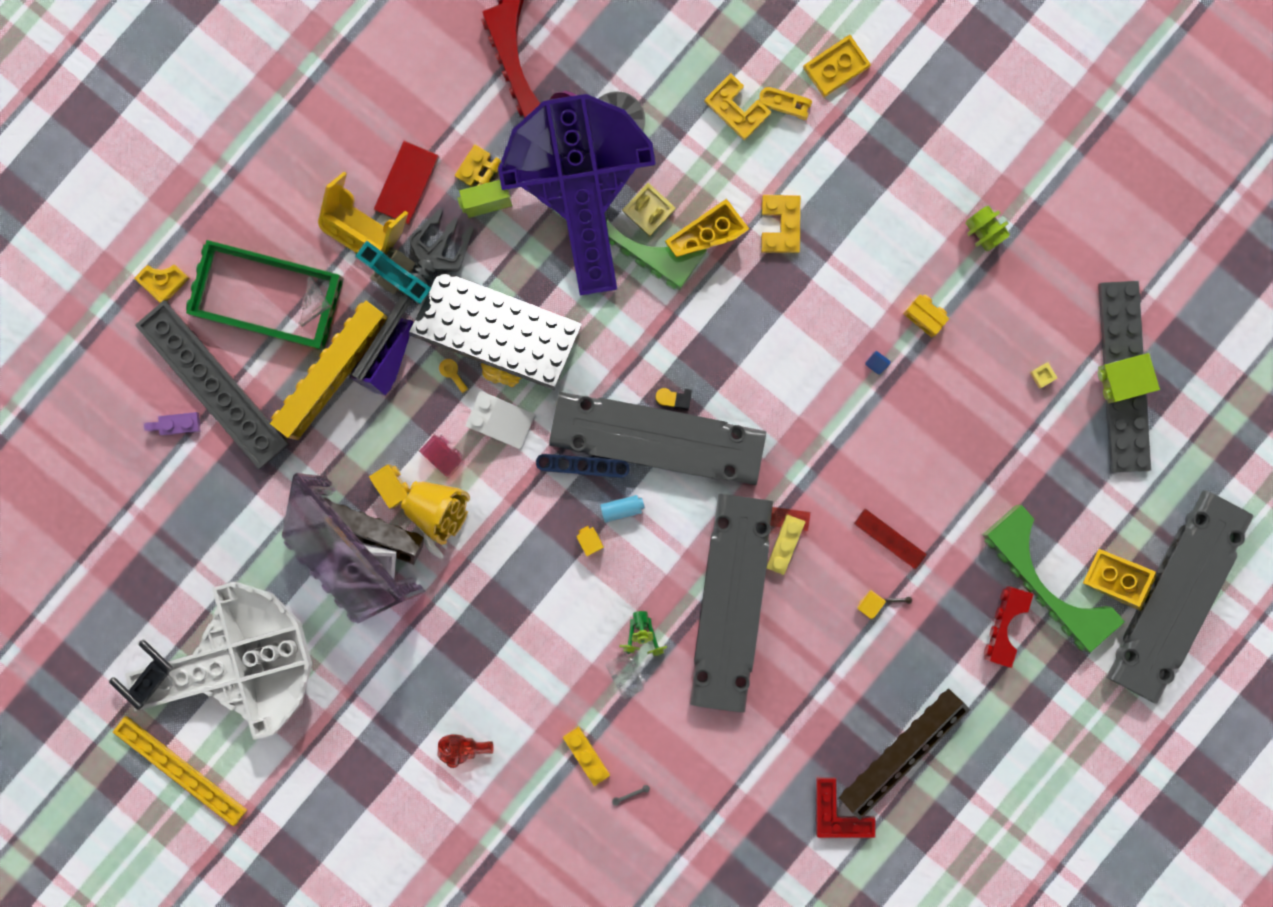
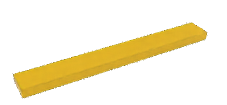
[112,716,247,827]

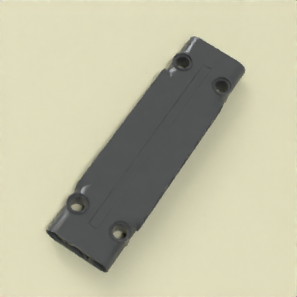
[549,391,766,485]
[1106,490,1254,704]
[690,493,773,712]

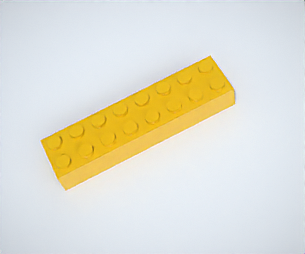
[270,300,388,440]

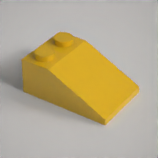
[1083,549,1156,611]

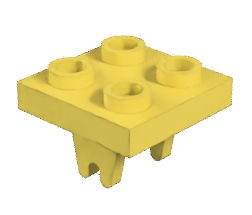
[622,183,676,237]

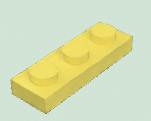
[766,514,805,575]

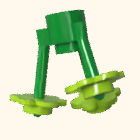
[619,611,667,657]

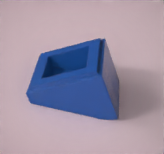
[865,351,891,375]

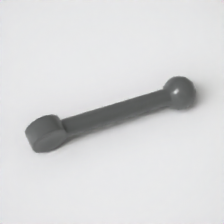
[612,785,650,806]

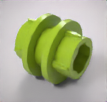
[965,205,1010,252]

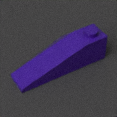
[349,318,414,396]

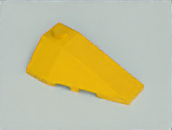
[665,198,749,257]

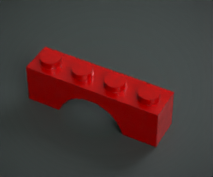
[984,586,1034,668]

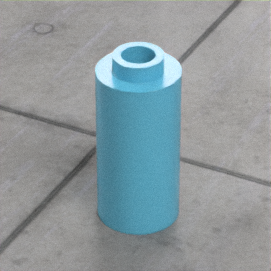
[600,495,645,523]

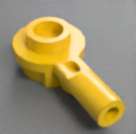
[439,359,468,393]

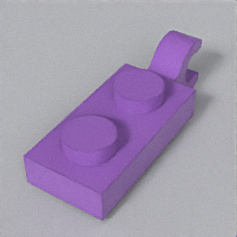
[144,412,201,436]

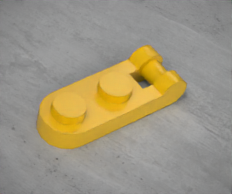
[759,87,813,120]

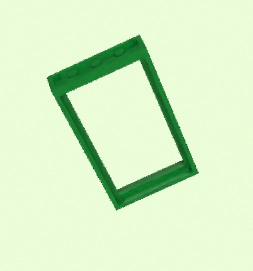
[186,240,344,351]

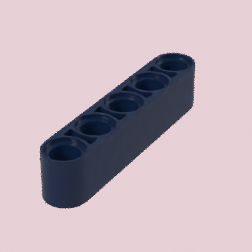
[536,454,630,478]

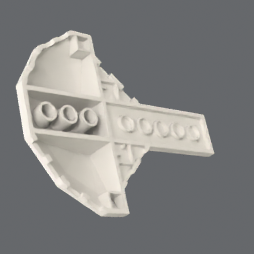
[125,582,312,740]

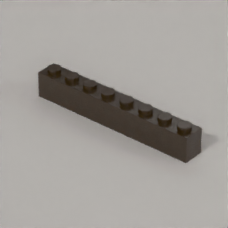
[838,688,970,820]

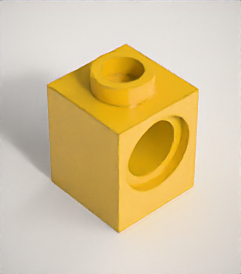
[576,526,604,556]

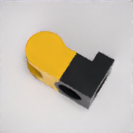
[655,388,692,410]

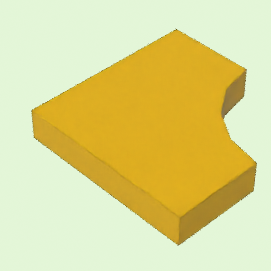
[134,264,190,303]

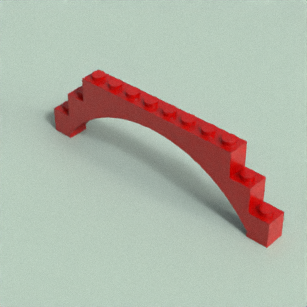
[481,0,540,118]

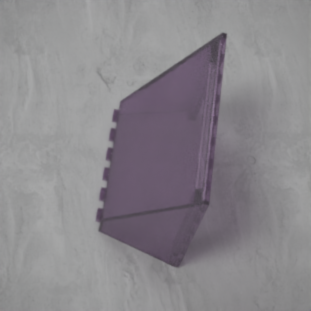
[281,473,426,624]

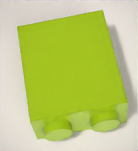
[457,180,513,218]
[1097,353,1160,404]

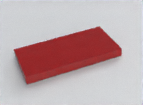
[374,140,439,225]

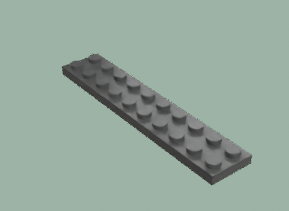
[1098,281,1151,473]
[135,300,290,469]

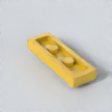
[562,726,610,786]

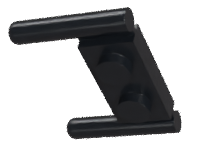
[109,640,173,710]

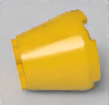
[401,481,470,545]

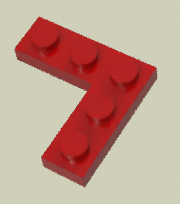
[816,777,876,838]

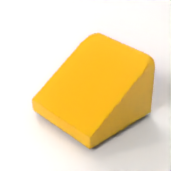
[857,590,886,619]

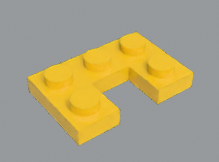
[704,73,771,141]
[761,195,801,253]

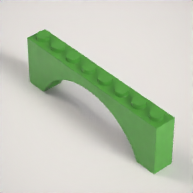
[606,217,707,290]
[982,505,1125,653]

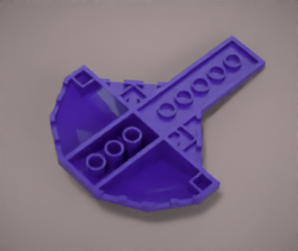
[498,94,656,296]

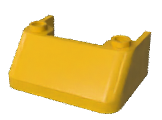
[318,172,408,255]

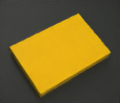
[803,34,871,98]

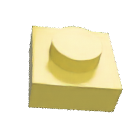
[1029,362,1058,389]

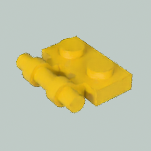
[454,144,501,187]

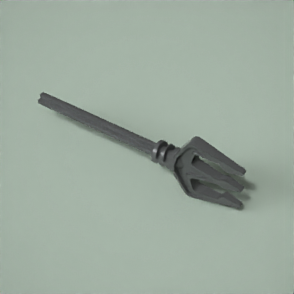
[352,208,473,381]

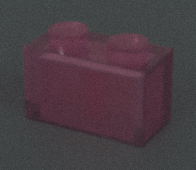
[419,434,465,478]

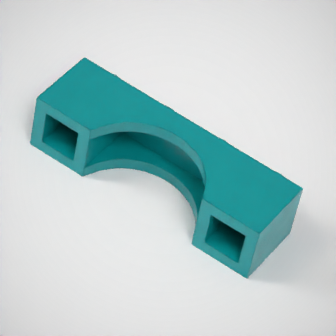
[354,240,432,304]

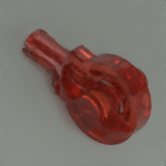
[437,734,494,768]

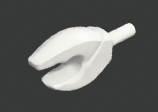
[417,526,448,559]

